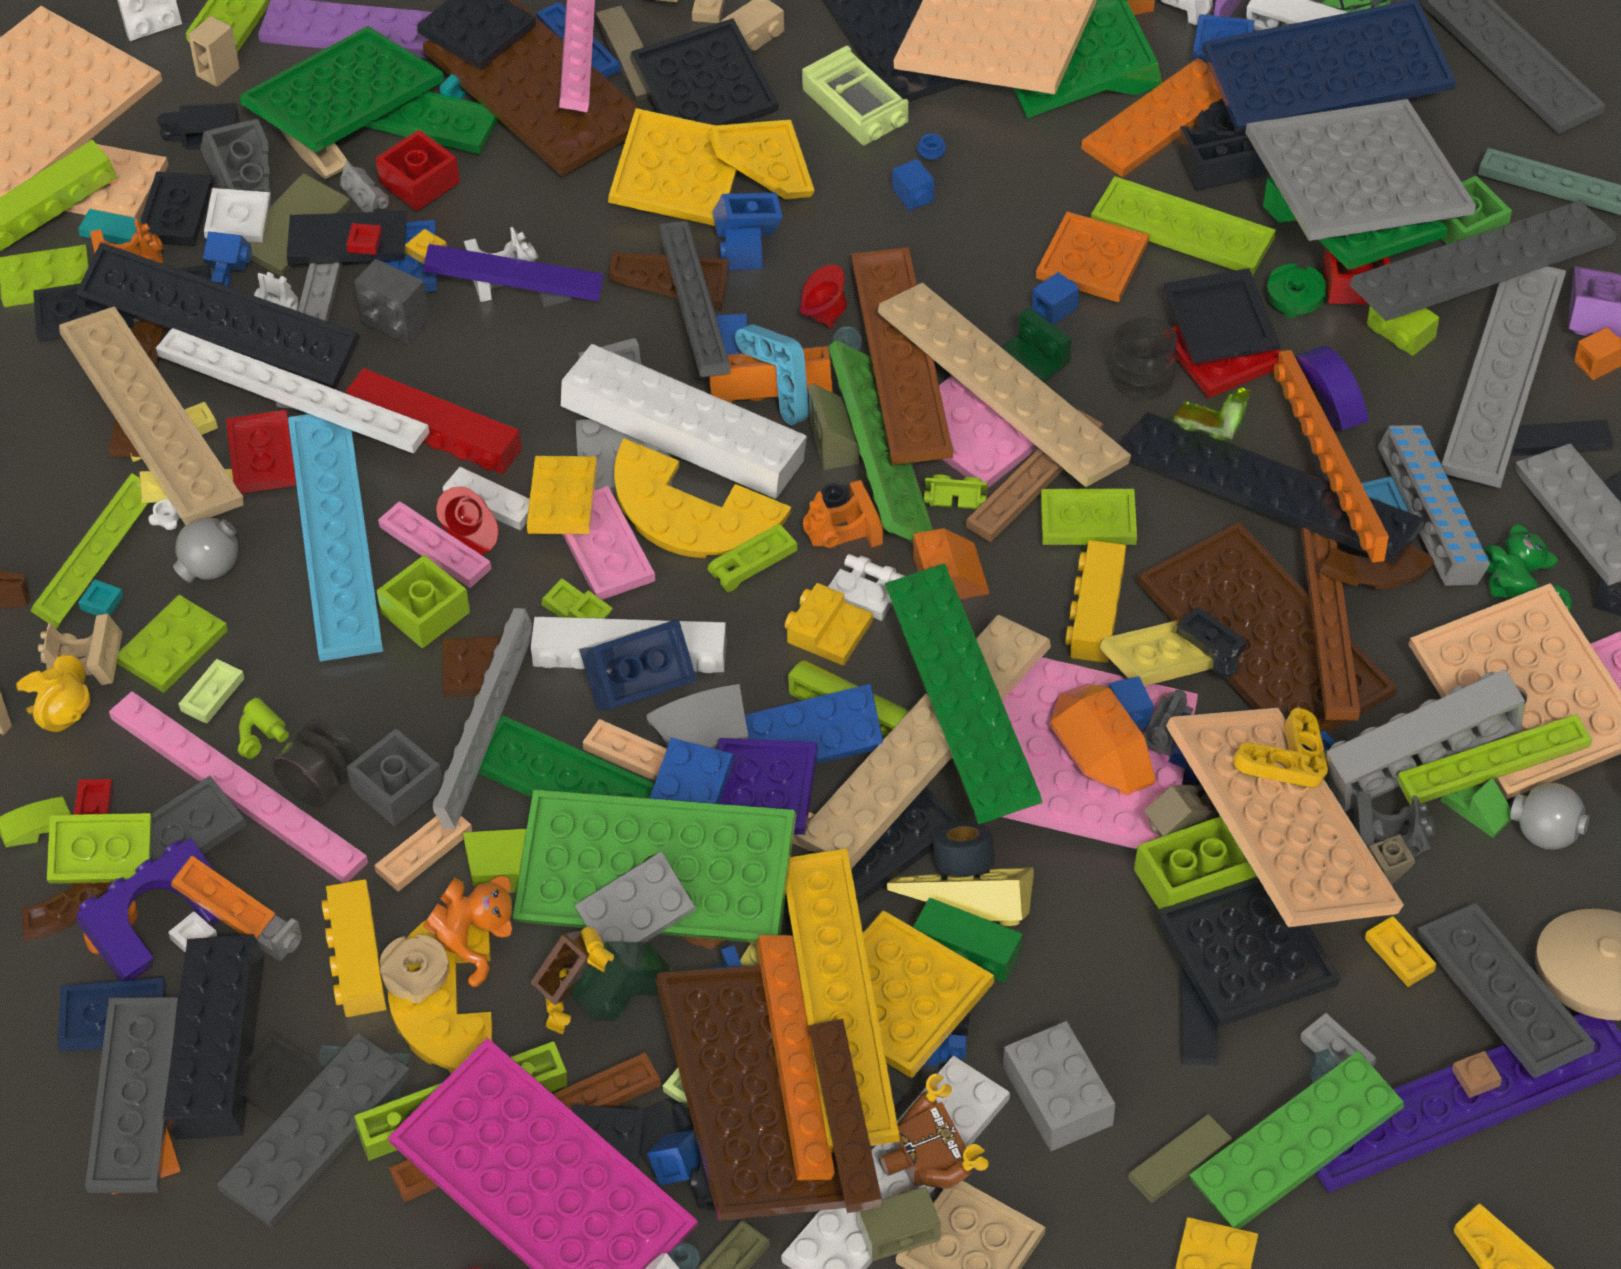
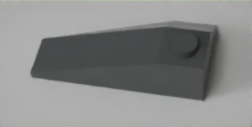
[200,119,272,208]

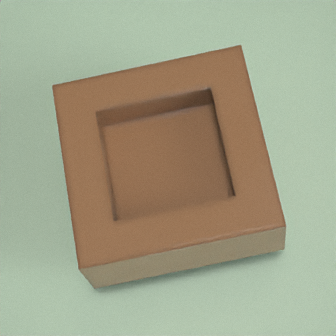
[1452,1051,1502,1098]

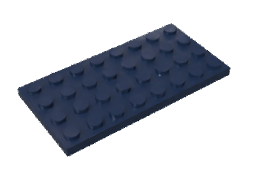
[1202,0,1456,129]

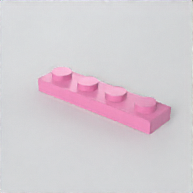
[378,501,492,588]

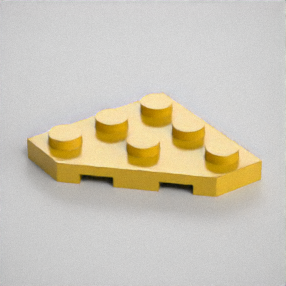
[708,120,815,199]

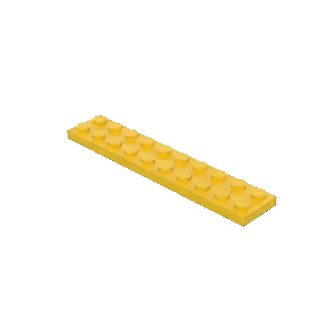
[786,848,900,1153]

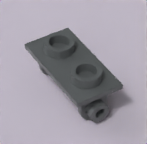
[1143,689,1194,756]

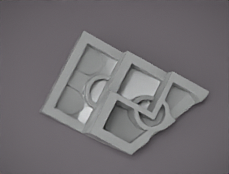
[647,684,748,749]

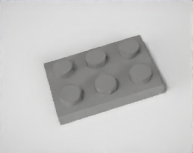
[575,851,697,964]

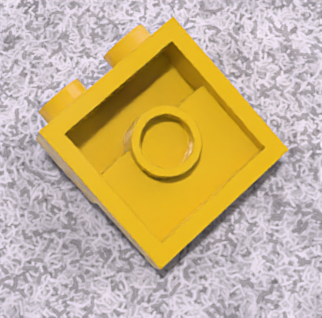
[785,583,873,666]

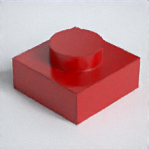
[346,223,382,255]

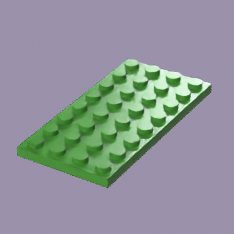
[513,790,797,943]

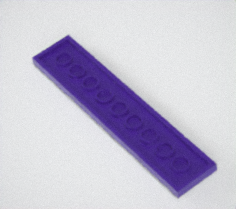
[1316,1013,1621,1193]

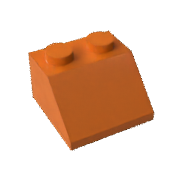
[913,528,989,599]

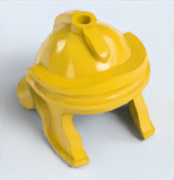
[16,654,90,732]

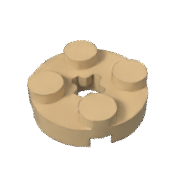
[380,934,450,1003]

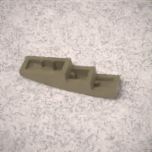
[595,5,650,101]

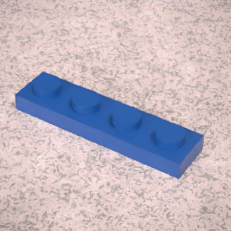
[536,2,620,78]

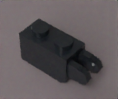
[157,103,240,150]

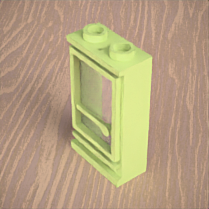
[802,46,909,146]

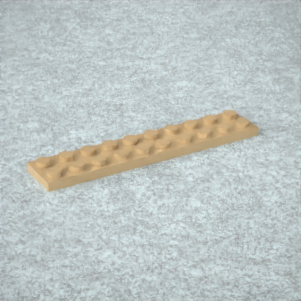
[878,282,1131,487]
[59,306,244,525]
[796,615,1051,869]

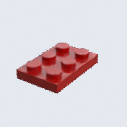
[226,410,297,494]

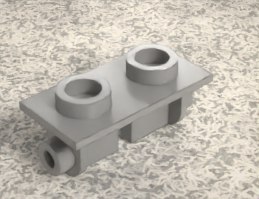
[339,161,389,212]

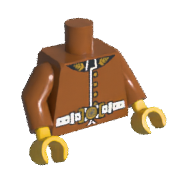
[880,1074,988,1189]

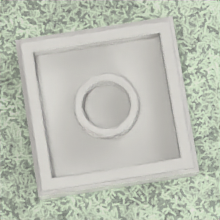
[204,188,271,243]

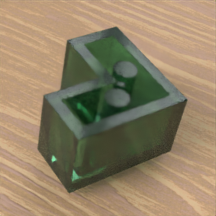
[570,941,673,1021]

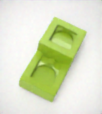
[541,578,613,619]
[0,796,71,847]

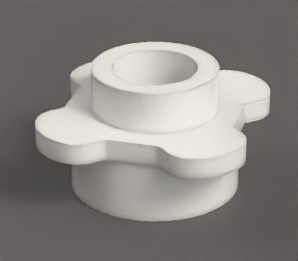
[148,499,180,530]

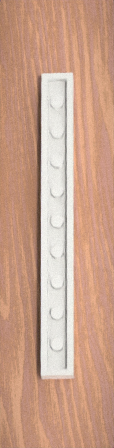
[156,328,429,454]

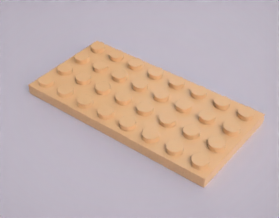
[1166,708,1404,927]

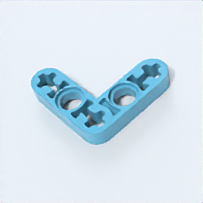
[735,324,809,425]

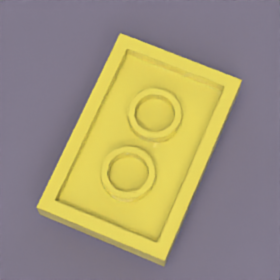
[1100,621,1214,686]

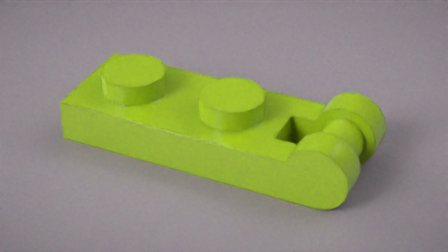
[708,524,797,592]

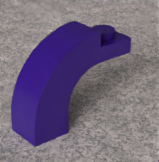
[1296,345,1369,431]

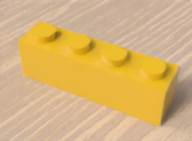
[1065,540,1126,663]
[321,879,387,1017]

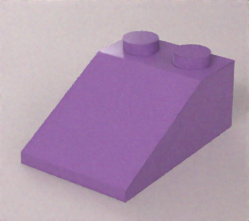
[1568,266,1621,338]

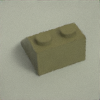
[809,384,860,470]

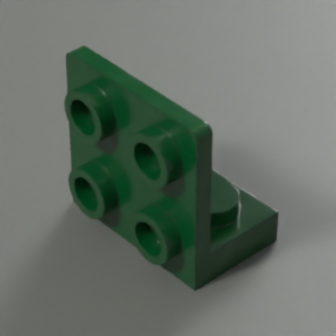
[1001,307,1072,383]

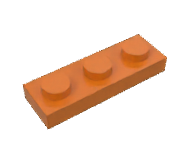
[171,856,275,940]

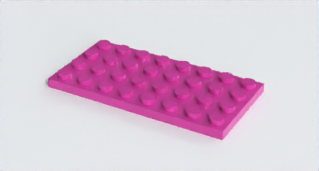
[388,1038,698,1269]

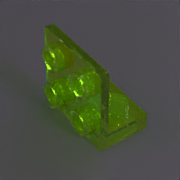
[1173,387,1251,440]

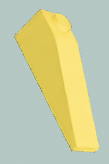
[887,867,1034,926]

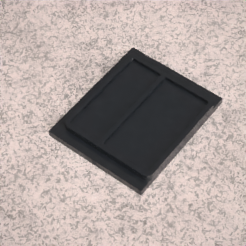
[1163,268,1281,365]

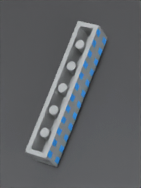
[1378,425,1490,586]

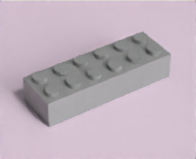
[1326,669,1525,812]

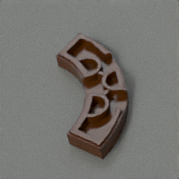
[1320,544,1434,589]
[22,882,113,942]

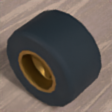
[933,821,995,877]

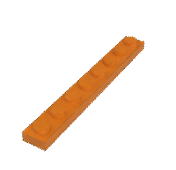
[756,935,835,1180]

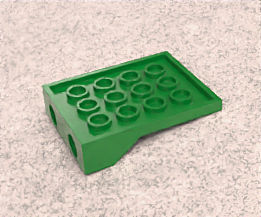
[1012,0,1162,119]
[1263,177,1448,270]

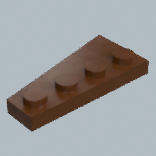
[609,252,729,310]

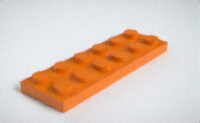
[1081,58,1223,177]

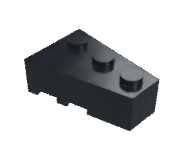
[1178,126,1269,190]

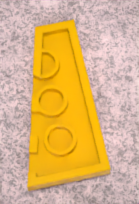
[1453,1203,1555,1269]

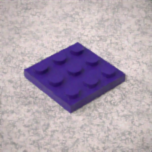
[718,738,818,835]

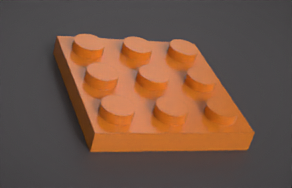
[1036,212,1149,302]

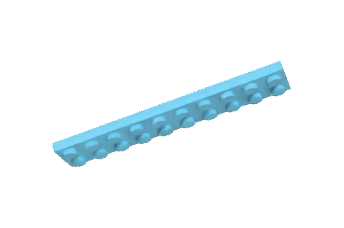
[288,414,383,662]

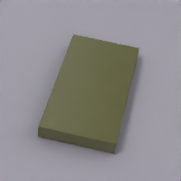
[249,173,350,276]

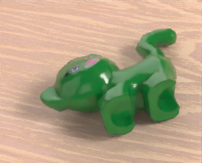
[1484,524,1573,612]

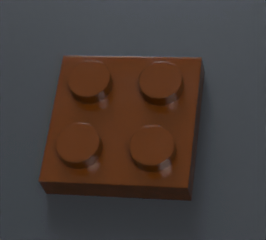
[442,635,503,698]

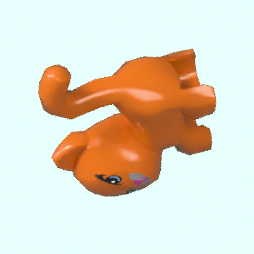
[423,876,512,987]

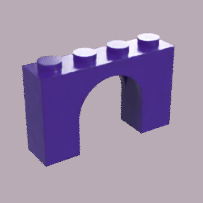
[76,838,221,981]

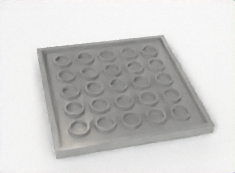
[1245,99,1476,241]

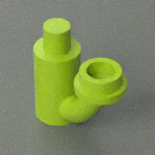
[237,698,289,759]

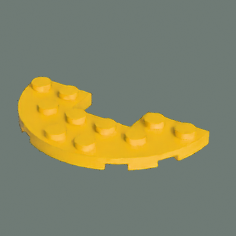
[614,438,791,558]
[388,919,493,1074]

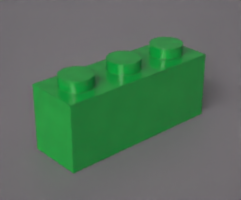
[913,897,1023,983]

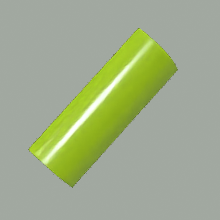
[788,660,910,740]

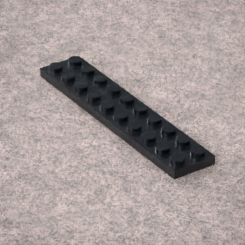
[76,242,360,390]
[1120,412,1424,564]

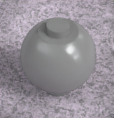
[173,517,239,583]
[1511,783,1589,850]

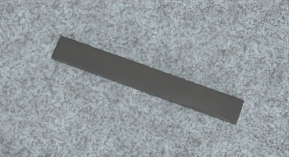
[659,221,730,377]

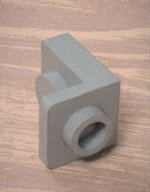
[257,915,302,962]

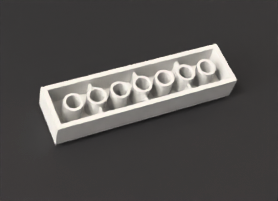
[561,344,807,499]

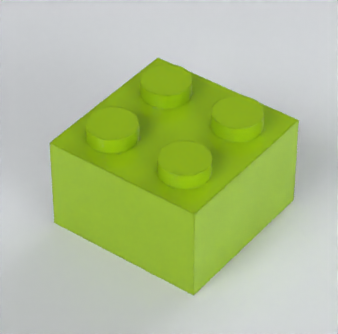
[377,555,470,649]

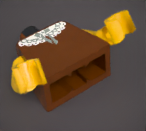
[530,927,614,1035]

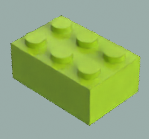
[1134,816,1257,909]

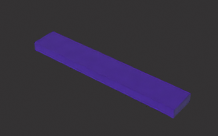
[423,244,604,302]

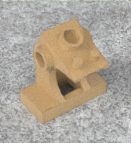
[38,614,123,685]

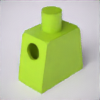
[463,829,527,893]

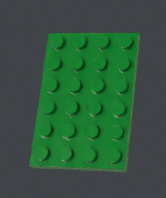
[240,26,444,153]

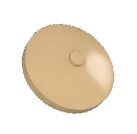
[1535,909,1621,1020]

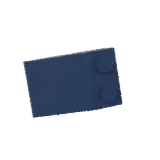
[579,619,697,711]

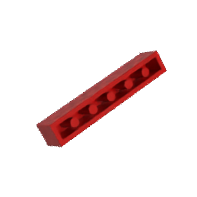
[344,368,522,475]

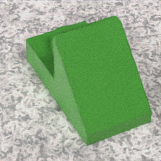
[1440,778,1512,838]

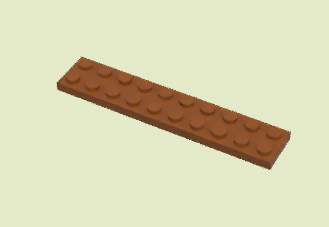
[851,247,953,465]

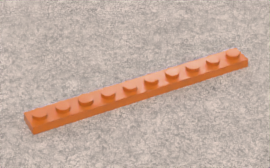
[1274,350,1389,562]

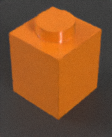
[1574,327,1621,380]

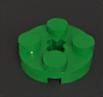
[1266,264,1326,318]

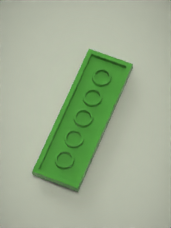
[1189,1051,1404,1229]

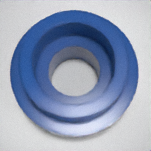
[917,133,946,160]

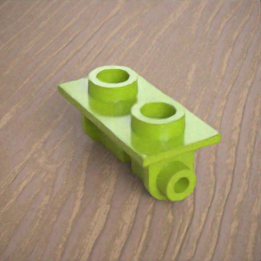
[924,475,988,510]

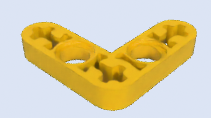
[1233,708,1328,788]

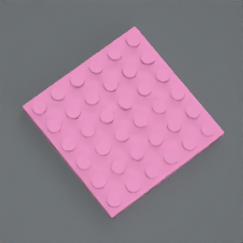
[1002,657,1198,849]

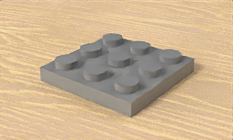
[576,419,672,494]

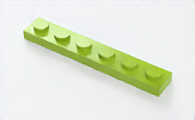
[31,473,149,628]
[1396,714,1592,806]

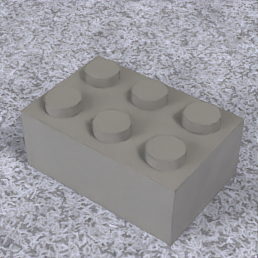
[1003,1021,1115,1152]

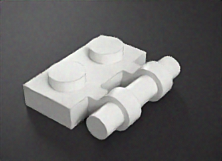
[828,554,904,621]

